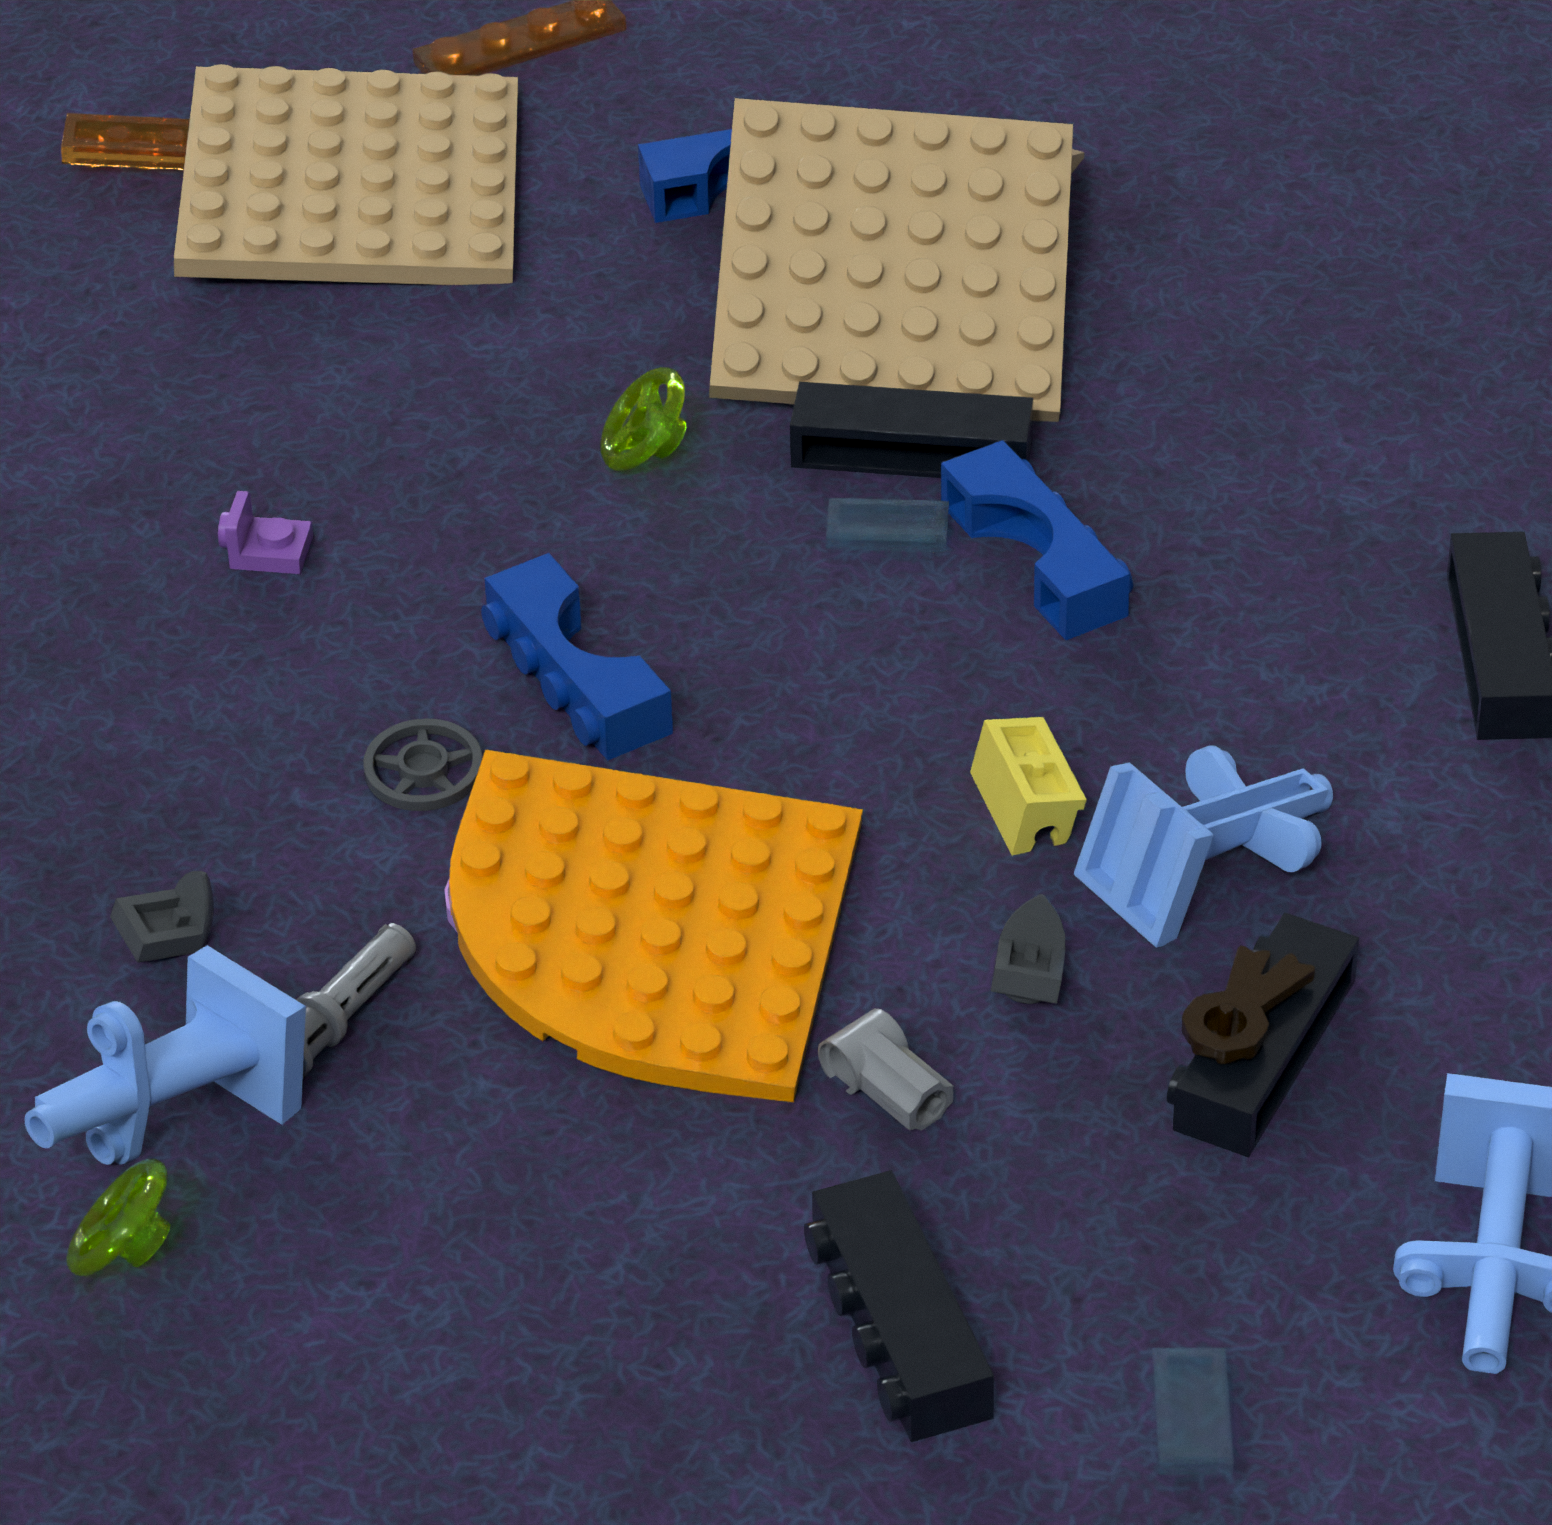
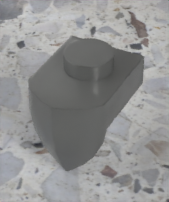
[110,871,214,963]
[991,894,1066,1004]

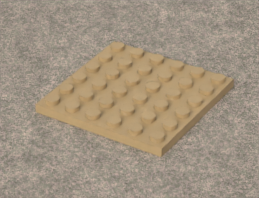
[174,64,518,285]
[709,98,1073,422]

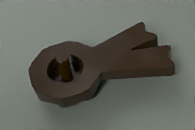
[1182,945,1315,1064]

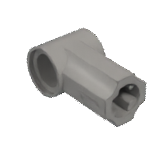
[818,1008,953,1131]

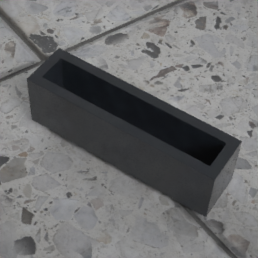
[790,381,1033,478]
[1447,532,1552,740]
[1167,912,1359,1158]
[804,1170,994,1442]

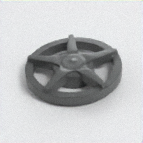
[363,718,482,811]

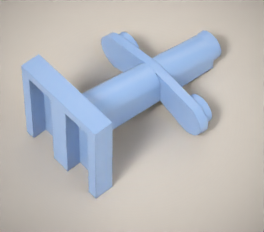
[1074,745,1333,948]
[25,945,306,1165]
[1393,1073,1552,1374]

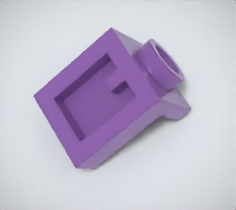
[218,491,313,574]

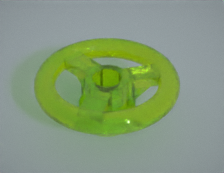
[600,367,686,471]
[66,1159,171,1276]

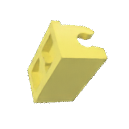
[970,717,1087,856]

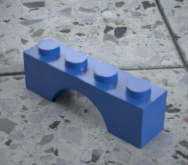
[638,129,732,223]
[941,440,1133,640]
[481,553,673,761]

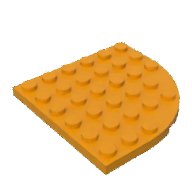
[449,750,863,1102]

